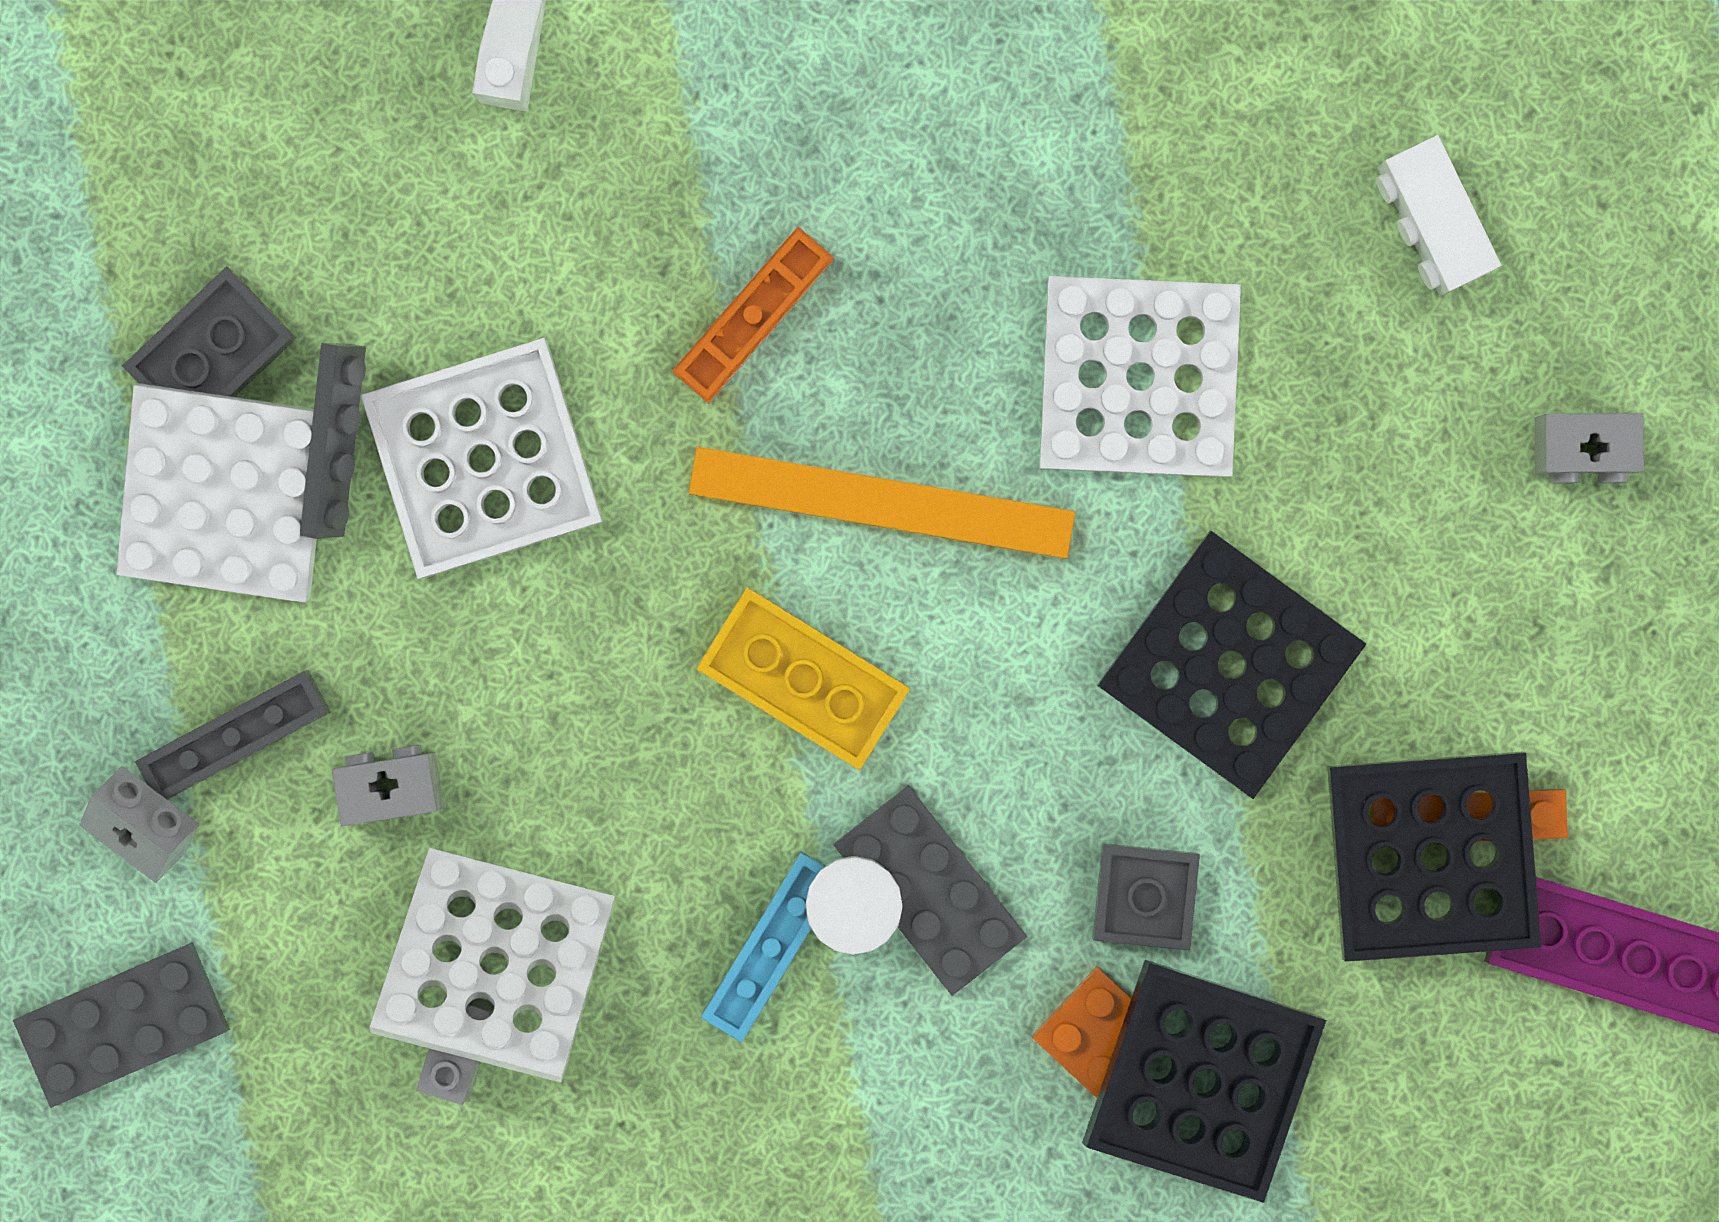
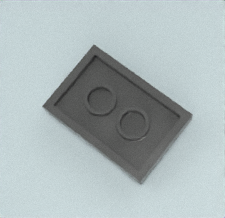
[122,266,296,397]

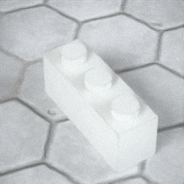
[1376,135,1502,296]

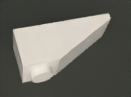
[472,0,546,111]

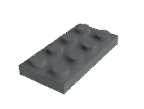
[833,785,1027,996]
[13,942,230,1108]

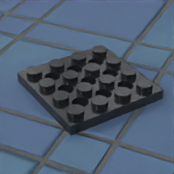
[1097,531,1366,799]
[1327,751,1541,962]
[1082,959,1327,1203]

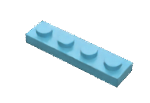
[701,851,826,1043]

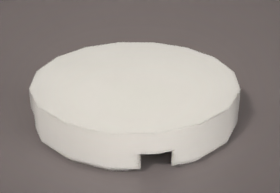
[805,856,903,955]

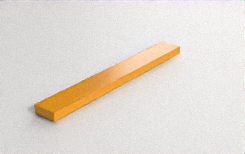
[688,447,1075,559]

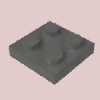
[1092,843,1200,951]

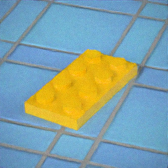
[696,587,911,770]

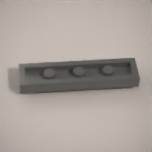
[300,343,366,539]
[135,670,331,800]

